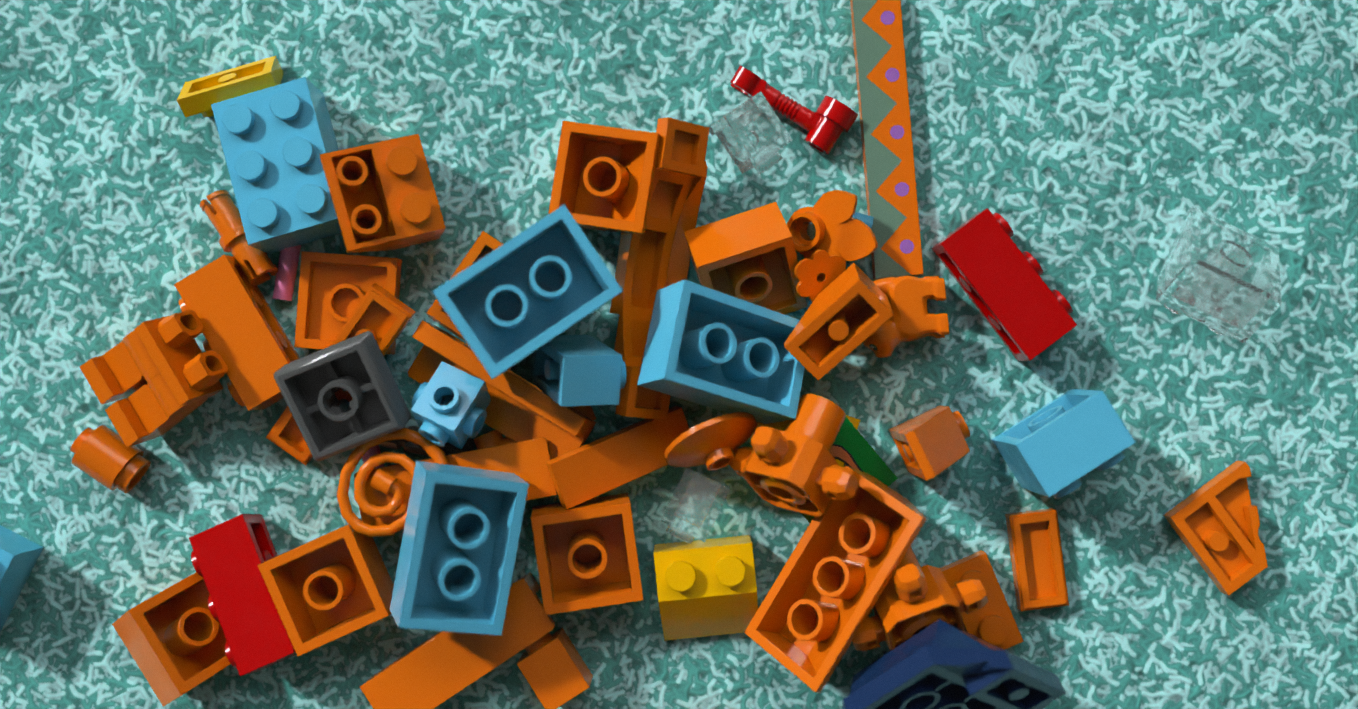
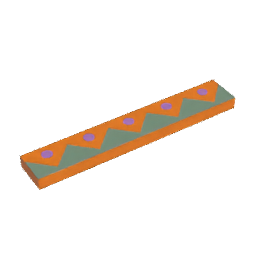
[850,0,924,279]

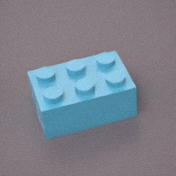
[211,77,341,254]
[432,204,623,380]
[637,280,805,424]
[390,461,529,636]

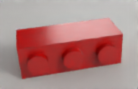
[932,208,1077,361]
[189,514,297,676]

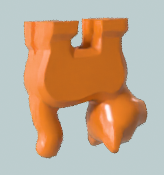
[863,275,949,358]

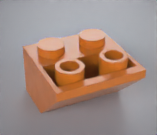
[320,134,446,253]

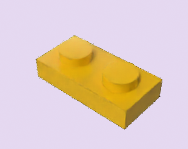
[177,56,283,118]

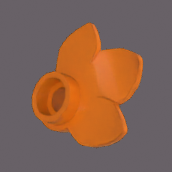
[787,190,878,277]

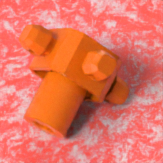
[729,394,859,517]
[852,546,988,651]

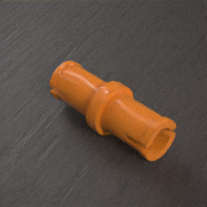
[200,190,278,286]

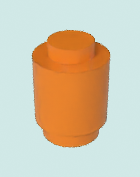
[70,425,151,493]

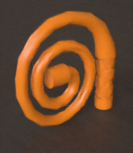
[337,428,450,537]

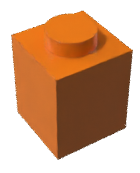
[517,628,593,709]

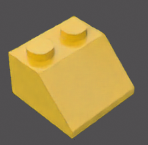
[653,535,758,641]

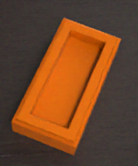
[1005,508,1069,611]

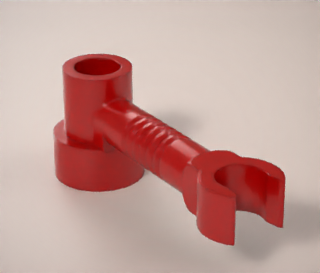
[730,66,858,155]

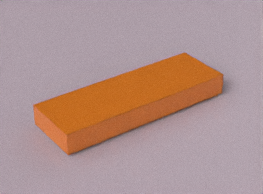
[546,406,689,510]

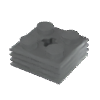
[273,331,411,461]

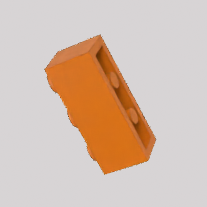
[174,254,300,411]

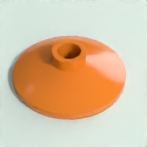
[664,412,757,471]

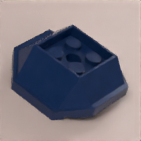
[843,619,1066,709]

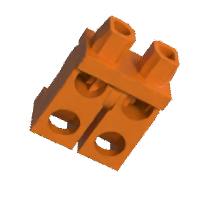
[80,310,229,448]

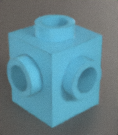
[411,361,491,449]

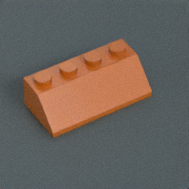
[744,465,927,693]

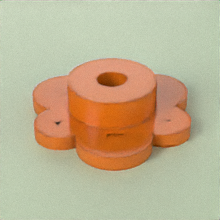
[794,249,846,302]

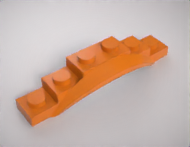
[610,117,710,420]

